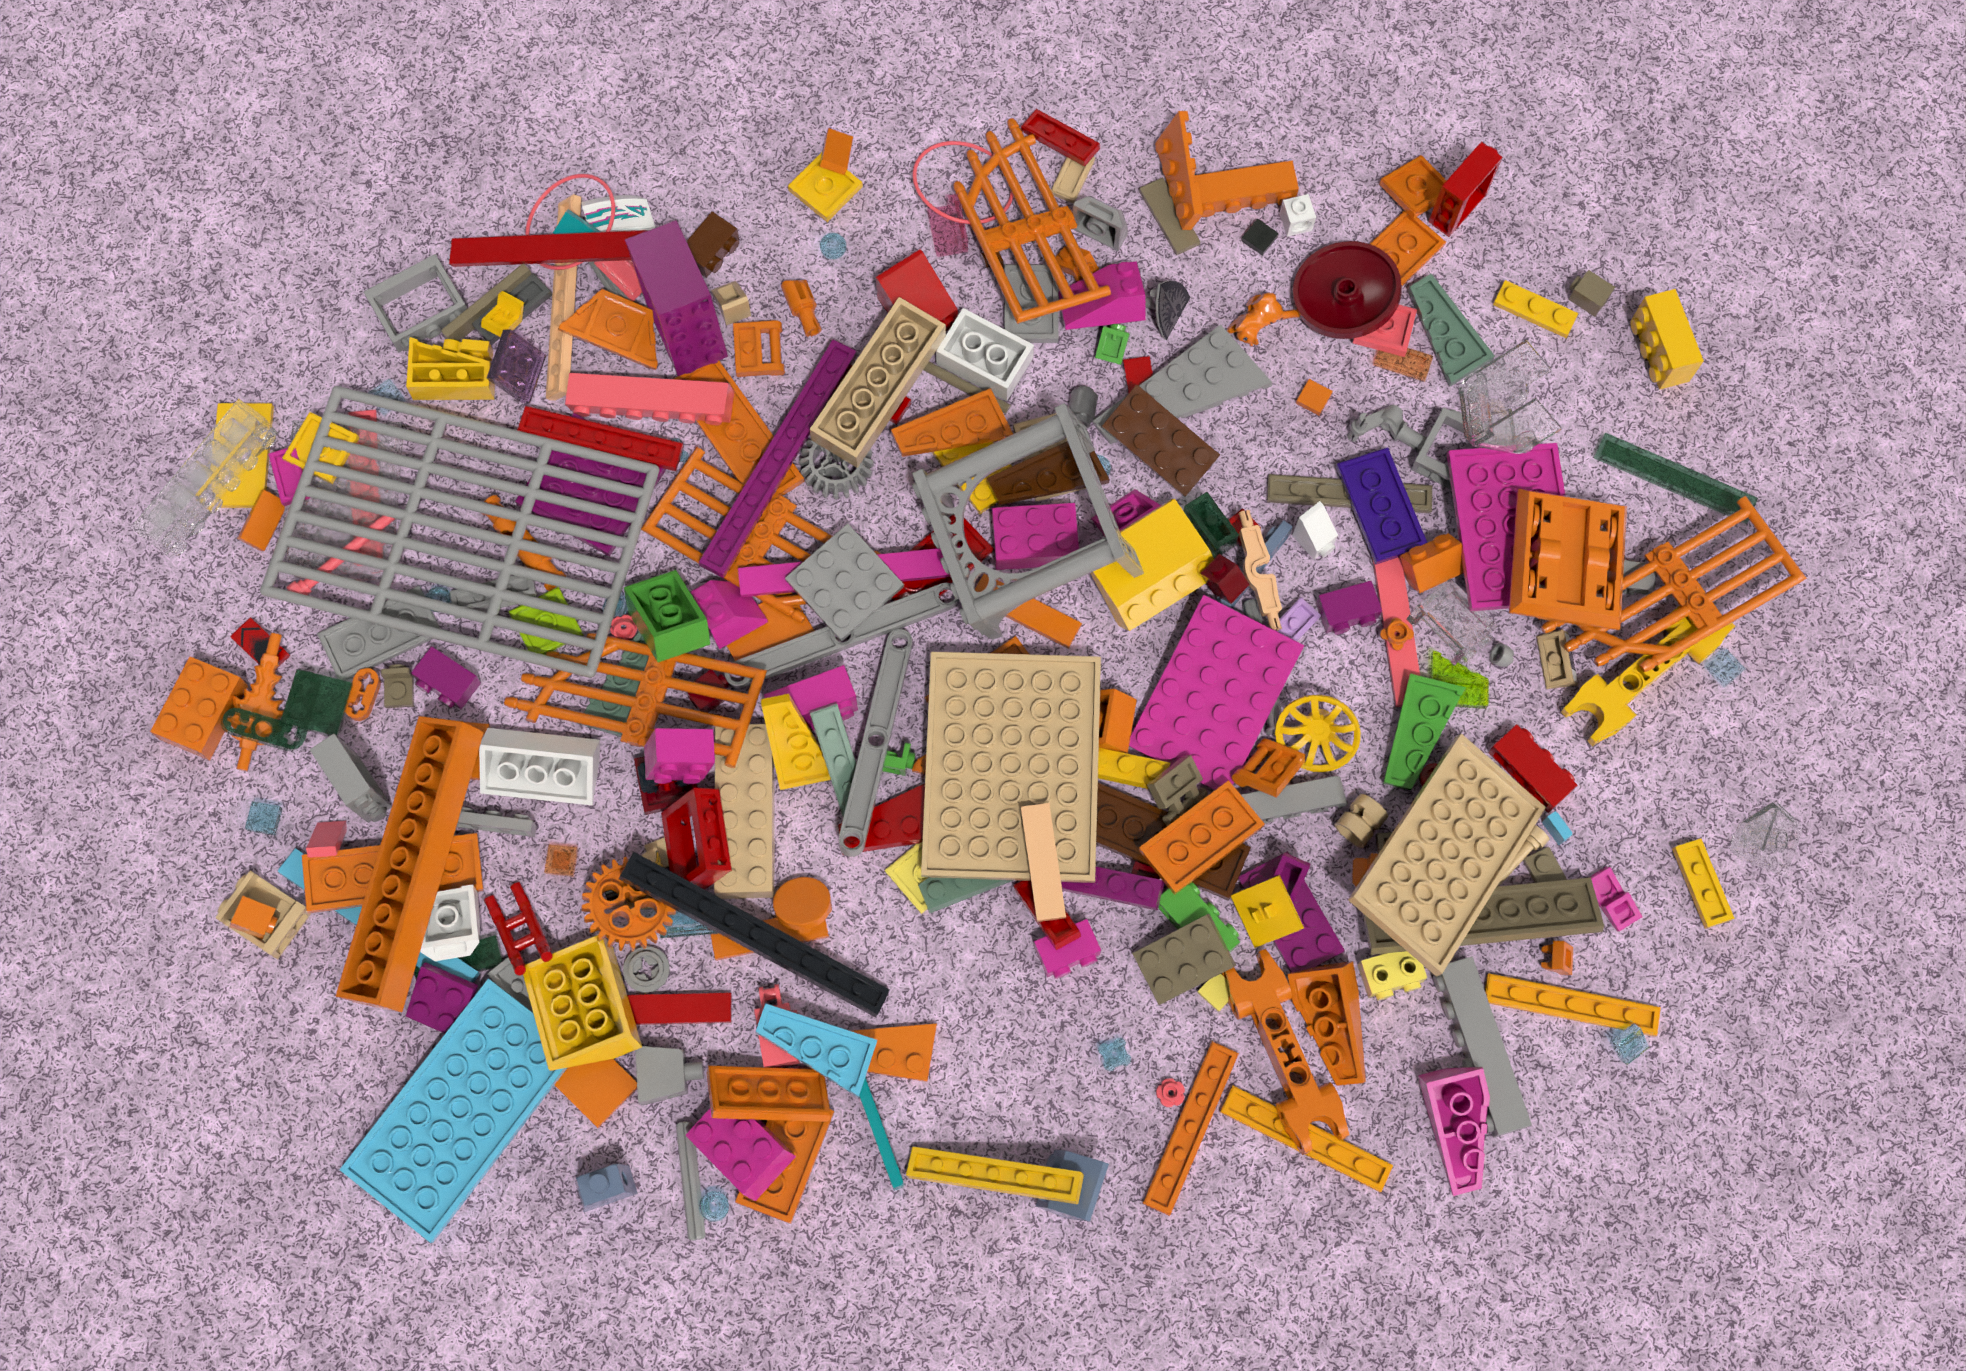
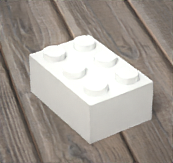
[936,308,1034,401]

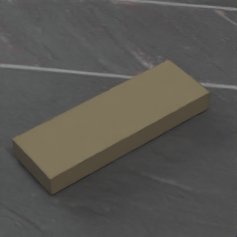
[1139,177,1200,256]

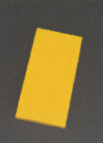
[208,403,274,508]

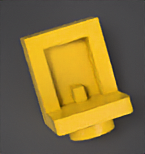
[481,291,524,339]

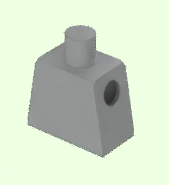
[635,1046,704,1106]

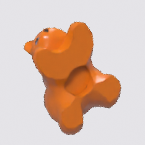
[1226,292,1300,346]

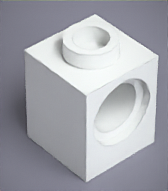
[1280,194,1316,237]

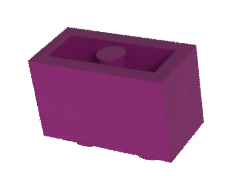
[1315,580,1382,635]
[411,646,481,710]

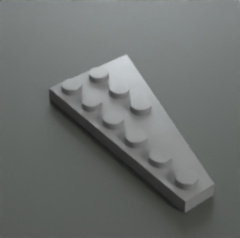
[1093,325,1272,444]

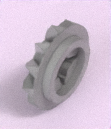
[623,946,670,993]

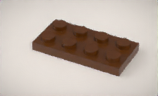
[1101,385,1220,497]

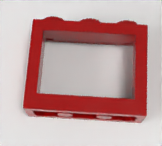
[1428,141,1503,237]
[661,788,732,890]

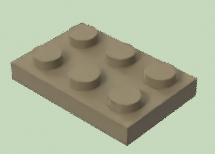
[1132,914,1237,1005]

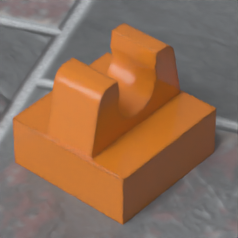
[1541,941,1573,975]

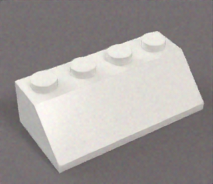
[479,728,600,805]

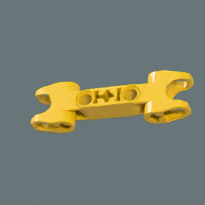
[1561,605,1735,747]

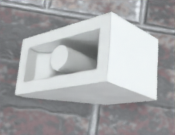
[1292,501,1338,559]

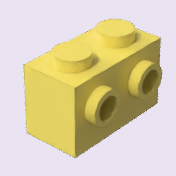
[1357,951,1427,1001]

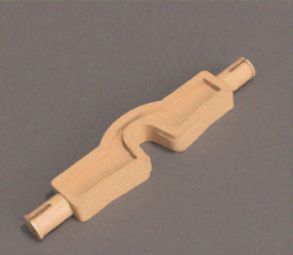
[1239,510,1282,631]

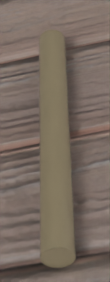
[924,361,1011,414]

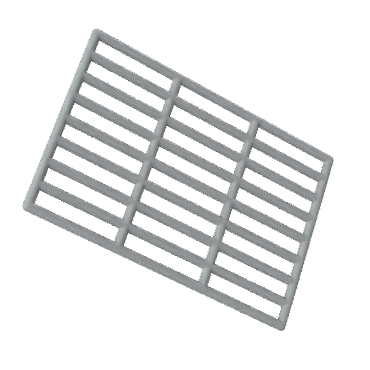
[260,386,659,678]

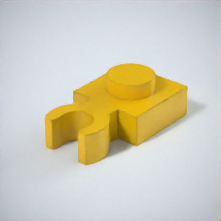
[443,339,494,361]

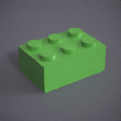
[624,570,710,662]

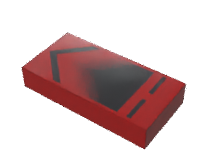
[230,617,290,668]

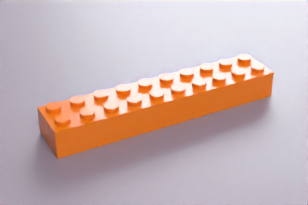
[336,716,484,1013]

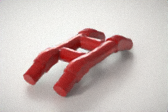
[484,882,553,976]

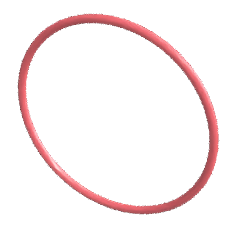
[913,141,1014,224]
[525,174,615,270]

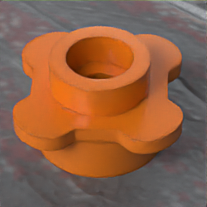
[1380,618,1414,651]

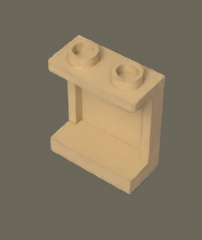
[216,871,311,960]

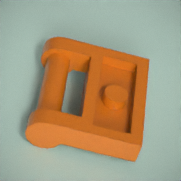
[733,320,785,377]
[1232,738,1305,798]

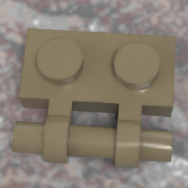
[1147,755,1208,826]

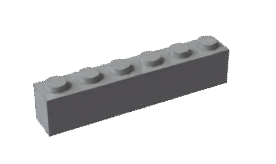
[1433,956,1532,1138]

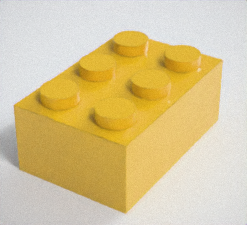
[1630,289,1704,390]

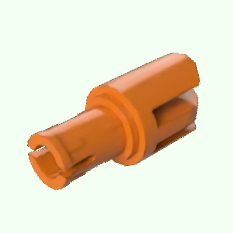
[781,280,822,337]

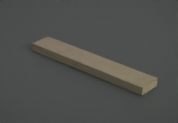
[1267,474,1432,514]

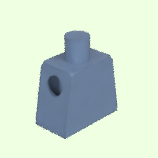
[575,1164,638,1212]

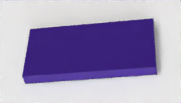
[1336,447,1427,565]

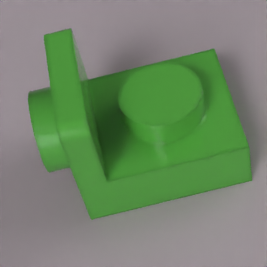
[1095,324,1130,365]
[883,742,916,776]

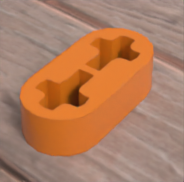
[344,668,381,721]

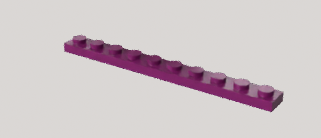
[699,339,857,578]

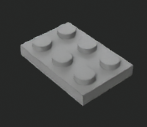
[1004,265,1059,343]

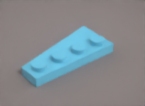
[756,1003,877,1098]

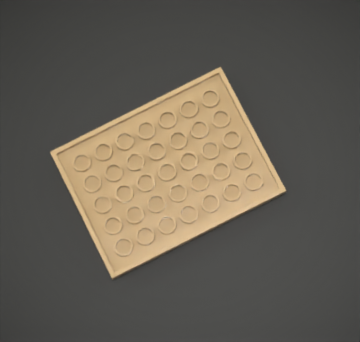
[921,652,1101,883]

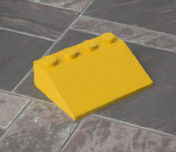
[1090,498,1214,631]
[523,935,642,1071]

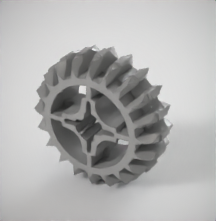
[799,439,874,500]

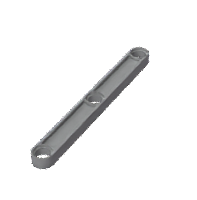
[725,583,959,689]
[839,629,912,857]

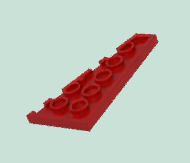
[838,783,925,855]

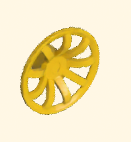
[1275,694,1361,772]

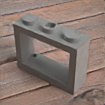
[364,254,467,353]
[310,734,392,823]

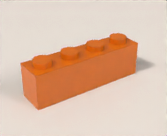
[1193,160,1299,217]

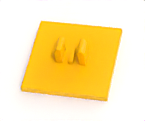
[1231,875,1304,948]

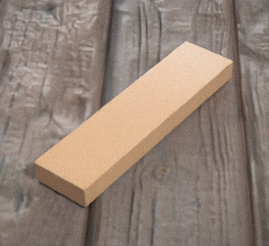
[1021,803,1066,922]

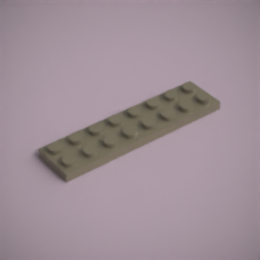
[1362,877,1604,955]

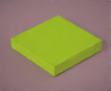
[509,587,584,655]

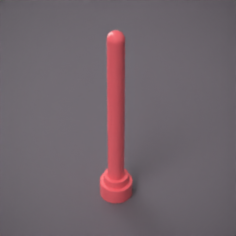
[286,515,395,595]

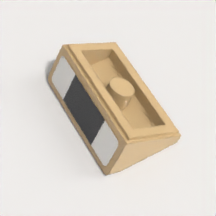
[1536,629,1578,689]

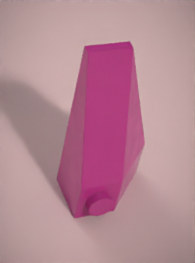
[1418,1067,1490,1196]

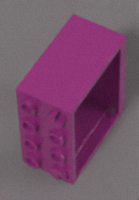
[625,220,728,376]

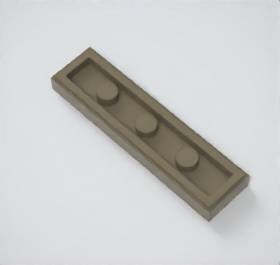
[441,263,531,341]

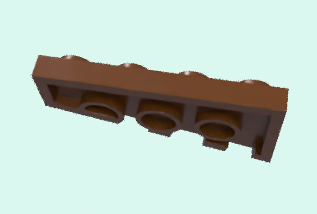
[986,441,1110,505]

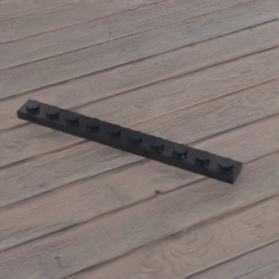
[619,852,890,1017]

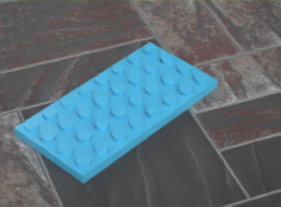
[340,979,568,1243]

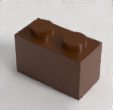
[686,211,739,278]

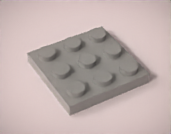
[785,524,904,642]

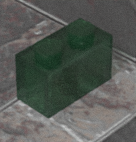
[1183,492,1239,559]

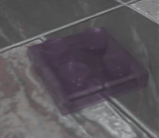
[486,330,546,404]

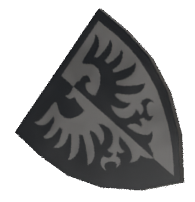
[1145,280,1191,341]

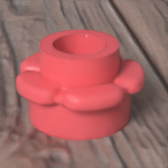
[610,614,637,640]
[1156,1078,1185,1108]

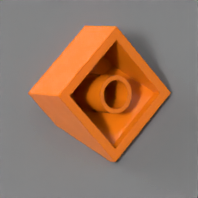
[1099,689,1137,753]

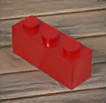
[1488,724,1578,813]

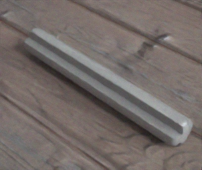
[676,1121,706,1241]

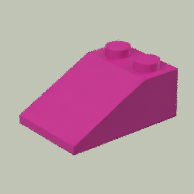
[1058,261,1146,330]

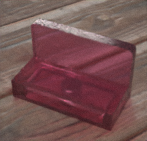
[927,194,968,257]

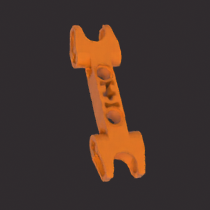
[1221,949,1349,1155]

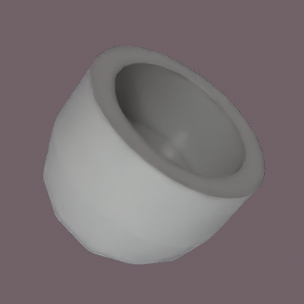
[1490,643,1514,667]

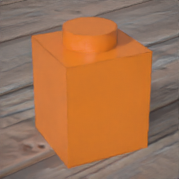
[230,896,278,940]

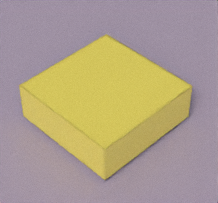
[1197,974,1230,1012]

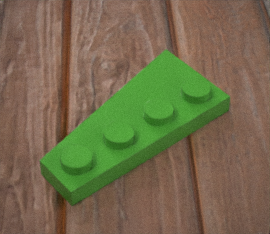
[1383,674,1466,790]

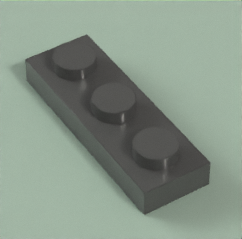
[472,273,552,346]

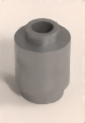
[1069,386,1098,428]

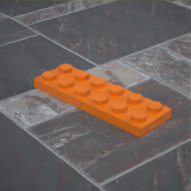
[674,361,805,496]
[302,833,484,913]

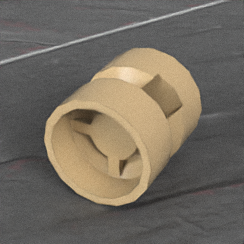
[1335,794,1389,848]

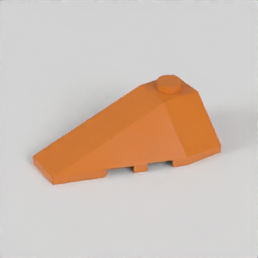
[1287,961,1366,1086]

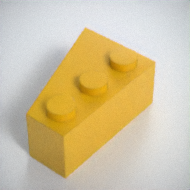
[406,337,496,400]

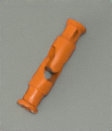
[481,495,566,591]

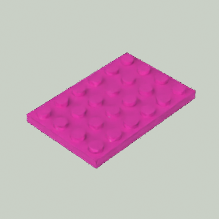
[1446,443,1566,611]
[1129,595,1305,790]

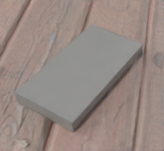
[317,586,440,683]

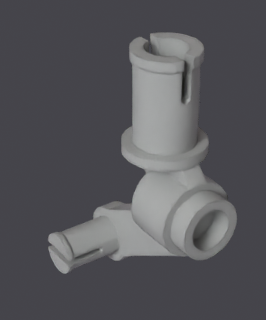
[1347,405,1427,452]

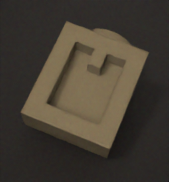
[381,664,414,708]

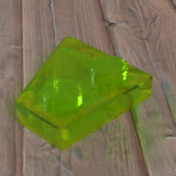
[1431,651,1489,709]

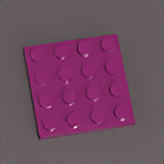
[515,413,667,557]

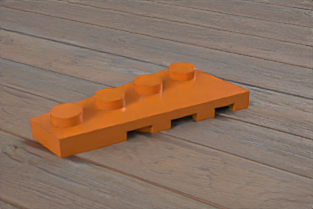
[1155,111,1203,230]

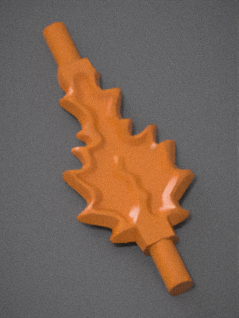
[225,633,285,772]

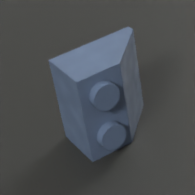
[1035,1150,1109,1222]

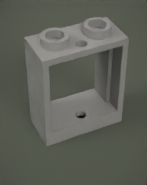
[1411,407,1493,490]

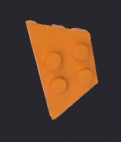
[558,289,658,370]

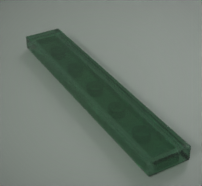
[1594,432,1758,524]

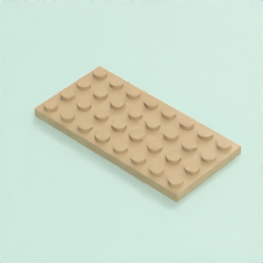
[1348,734,1546,976]

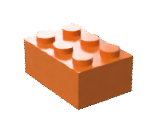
[150,656,248,761]

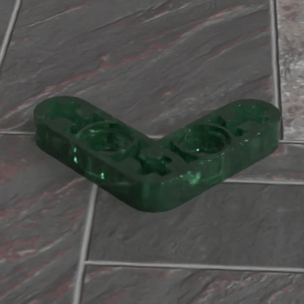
[221,671,321,751]

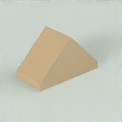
[711,281,751,326]

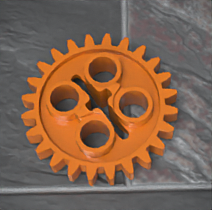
[581,857,676,952]

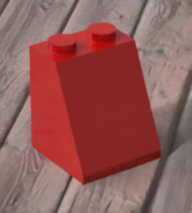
[876,249,958,331]

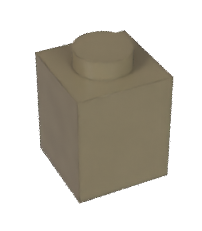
[1568,270,1615,317]

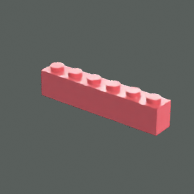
[565,373,734,425]

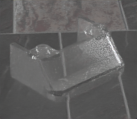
[1459,340,1562,454]

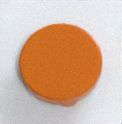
[773,877,832,934]

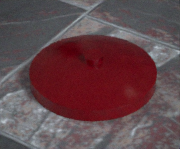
[1293,241,1402,339]

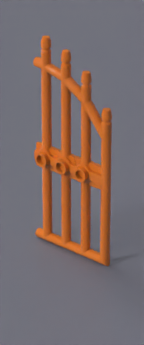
[953,118,1111,324]
[641,447,881,623]
[1541,496,1807,672]
[504,633,767,768]

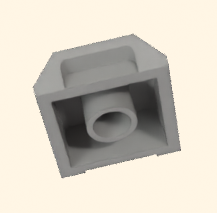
[1073,196,1128,251]

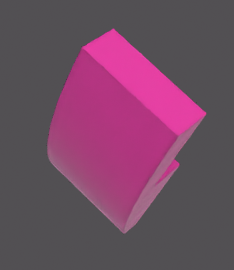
[1588,867,1643,932]

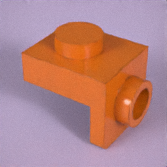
[1056,246,1099,282]

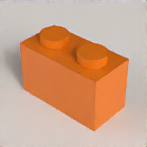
[1400,533,1464,593]

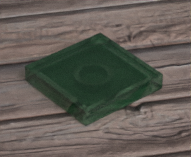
[280,669,353,736]

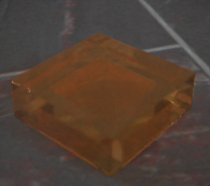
[544,844,578,877]

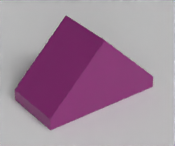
[1272,852,1311,903]

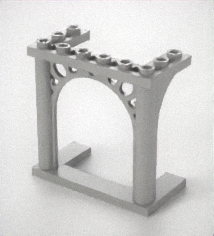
[912,403,1144,640]

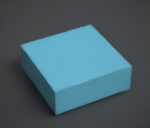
[1542,811,1573,845]

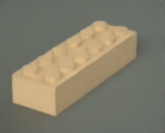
[810,297,946,468]
[714,724,775,899]

